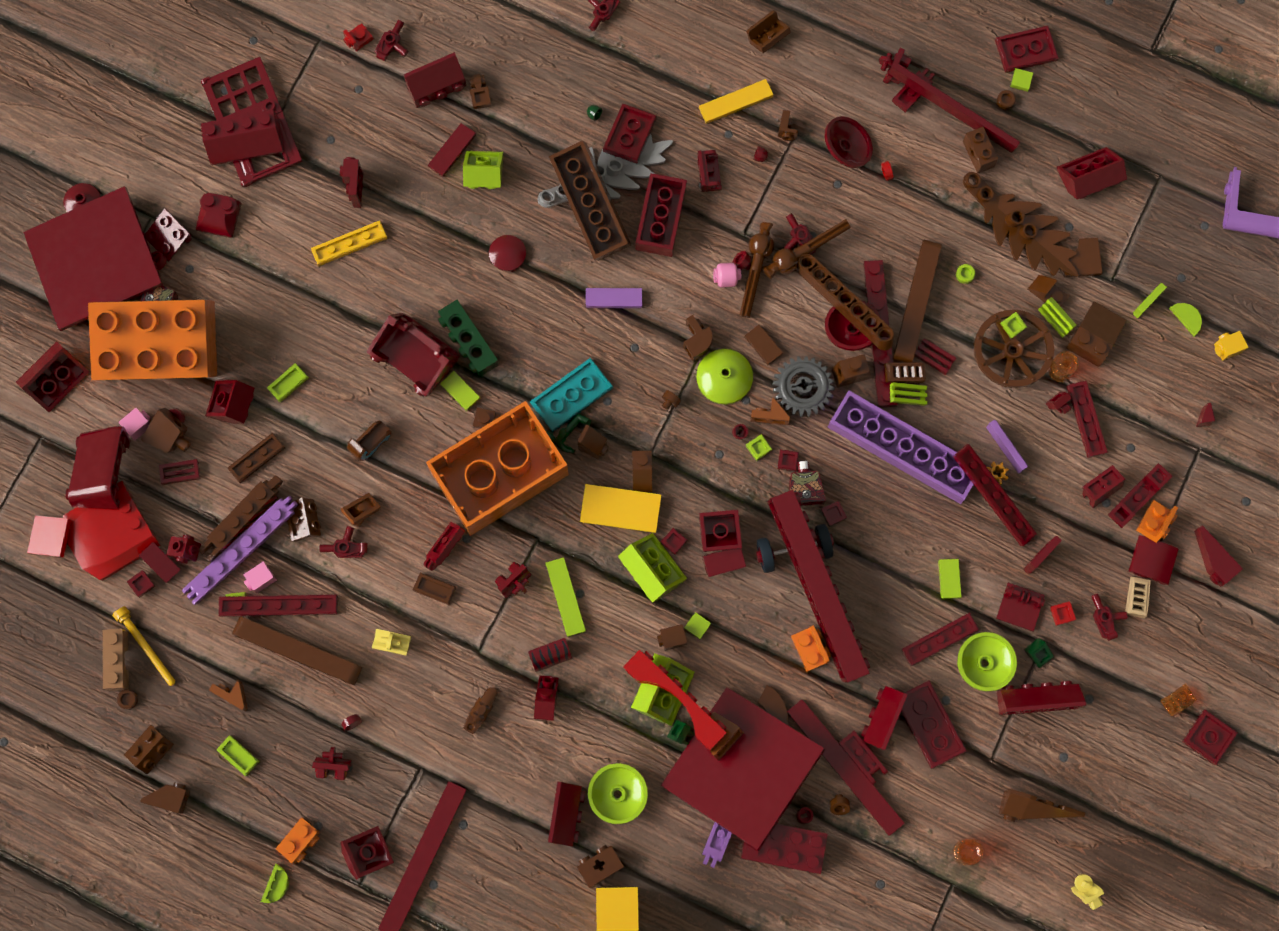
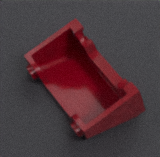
[366,313,460,397]
[66,426,131,509]

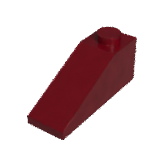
[1194,525,1243,587]

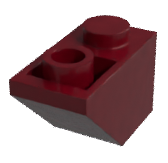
[534,675,559,721]

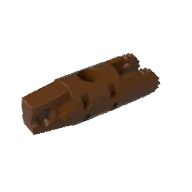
[463,687,497,734]

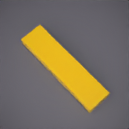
[699,79,773,124]
[311,220,388,267]

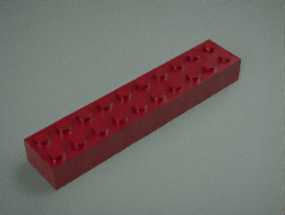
[767,490,870,683]

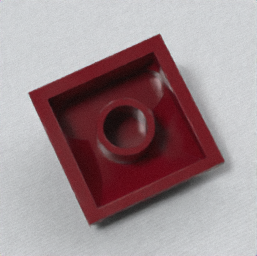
[196,193,242,238]
[340,826,394,880]

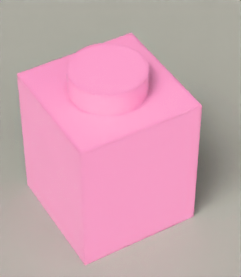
[118,408,151,440]
[243,562,277,593]

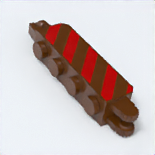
[199,475,283,563]

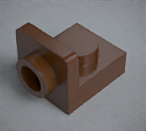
[778,110,798,141]

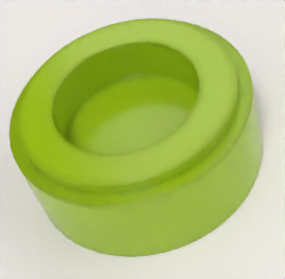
[956,264,975,284]

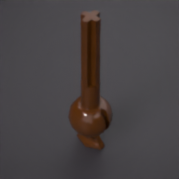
[762,219,851,279]
[739,222,774,318]

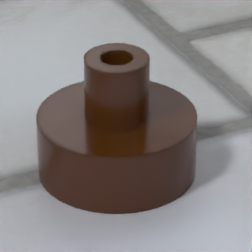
[662,390,681,410]
[830,794,850,815]

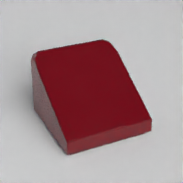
[1196,403,1215,427]

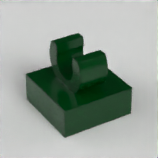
[667,720,694,745]

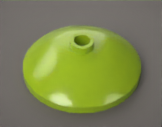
[696,349,753,405]
[957,632,1017,692]
[588,763,648,824]

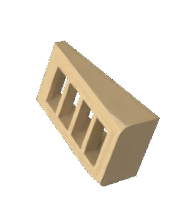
[1125,576,1151,618]

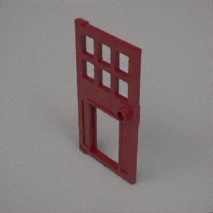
[201,57,303,187]

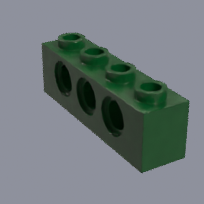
[438,300,499,377]

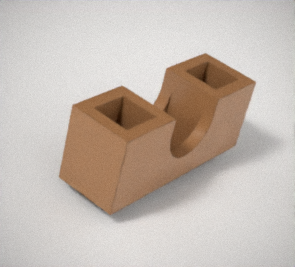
[103,629,129,691]

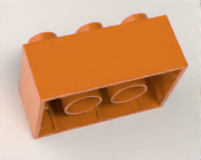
[88,300,217,380]
[426,401,569,536]

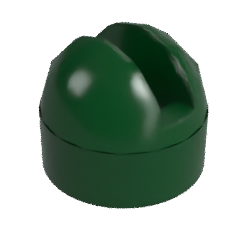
[587,105,602,121]

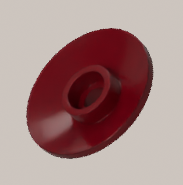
[63,183,101,212]

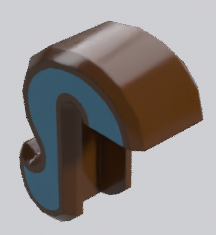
[347,421,391,461]

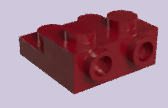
[340,157,364,208]

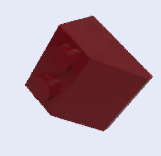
[205,380,255,424]
[699,510,742,552]

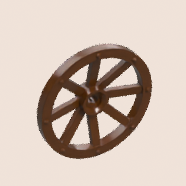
[974,310,1054,388]

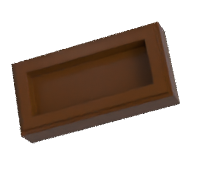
[744,325,783,365]
[413,572,456,605]

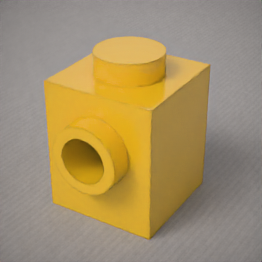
[1214,331,1248,361]

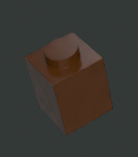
[657,624,687,651]

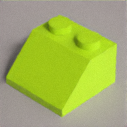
[463,151,503,189]

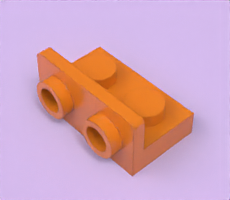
[1136,500,1178,543]
[791,625,831,672]
[276,817,321,864]

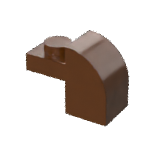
[683,315,712,362]

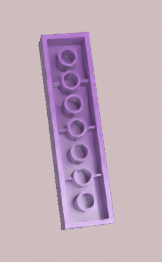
[827,391,973,504]

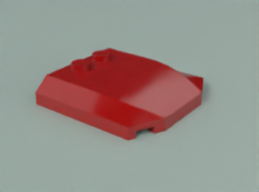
[63,481,161,581]

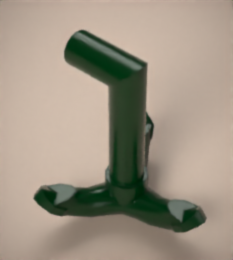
[546,414,591,453]

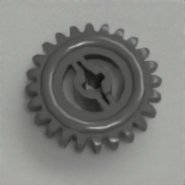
[772,356,835,417]

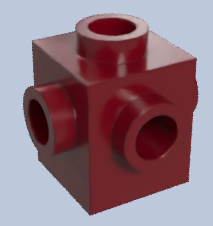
[166,535,201,564]

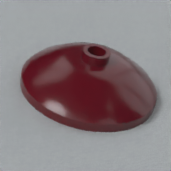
[825,116,873,168]
[825,300,881,351]

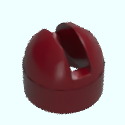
[753,146,768,162]
[732,424,748,440]
[796,807,813,824]

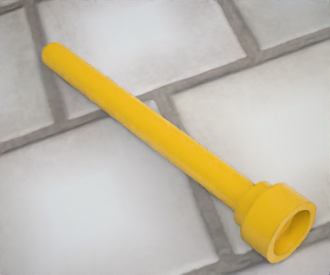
[113,606,175,686]

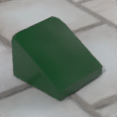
[1024,638,1054,668]

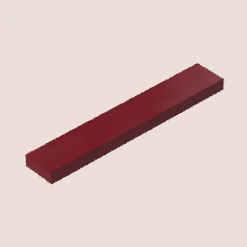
[953,444,1037,546]
[219,594,338,617]

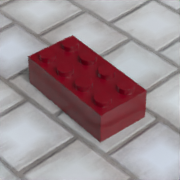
[636,173,687,257]
[740,824,828,874]

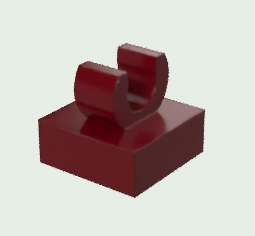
[1046,392,1072,414]

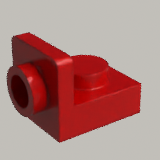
[343,23,373,52]

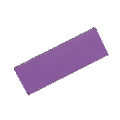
[586,288,642,308]
[986,420,1028,474]

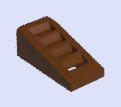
[884,363,926,384]

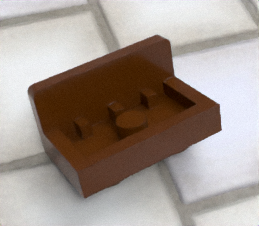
[746,10,791,53]
[124,725,174,774]

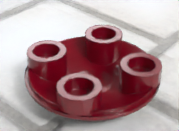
[489,235,526,272]

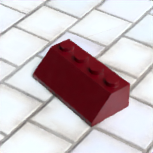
[201,110,284,166]
[997,681,1086,715]

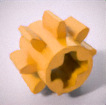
[987,462,1009,485]

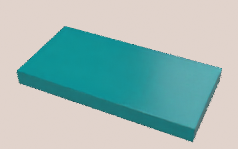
[530,357,613,433]

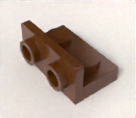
[287,498,321,542]

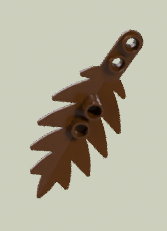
[963,172,1078,277]

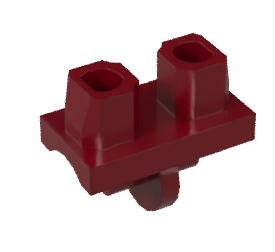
[879,47,911,84]
[495,562,532,599]
[312,746,352,780]

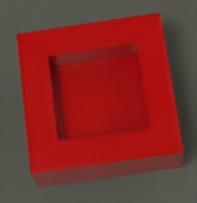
[1050,601,1076,626]

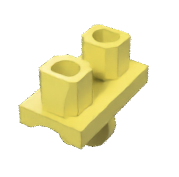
[372,629,411,656]
[1071,874,1104,910]

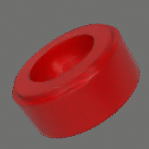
[881,161,894,181]

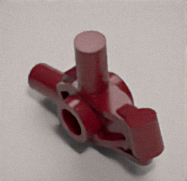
[587,0,620,31]
[374,20,409,61]
[783,213,816,255]
[319,526,368,558]
[1091,593,1128,641]

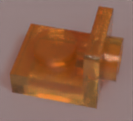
[1160,683,1197,716]

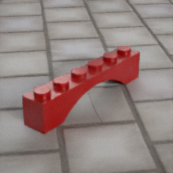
[623,650,727,752]

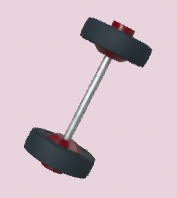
[756,524,834,573]

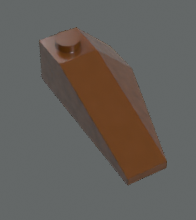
[998,789,1085,822]

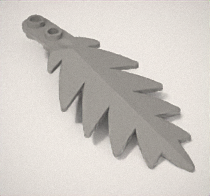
[537,134,673,208]

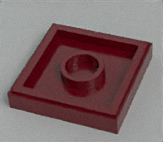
[1023,536,1062,575]
[1182,709,1238,765]

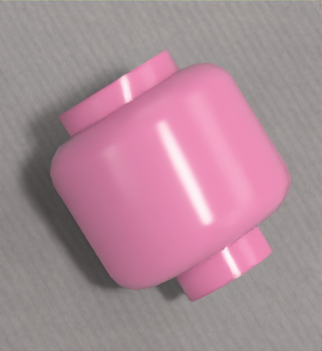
[713,263,741,288]

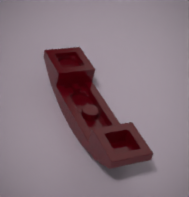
[1108,463,1173,528]

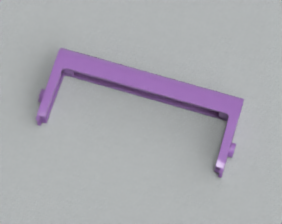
[1223,167,1279,239]

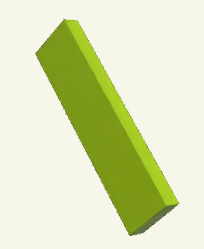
[546,557,586,637]

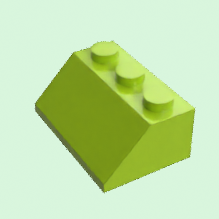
[618,533,687,603]
[631,653,695,726]

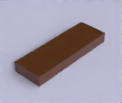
[227,433,285,483]

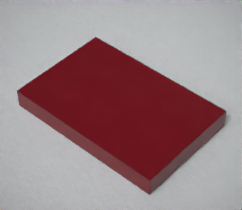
[995,25,1059,73]
[603,104,657,164]

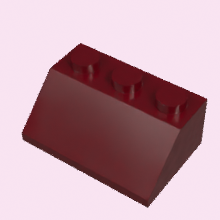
[403,52,467,108]
[1057,147,1127,199]
[16,341,89,412]
[861,686,908,750]
[548,781,585,847]

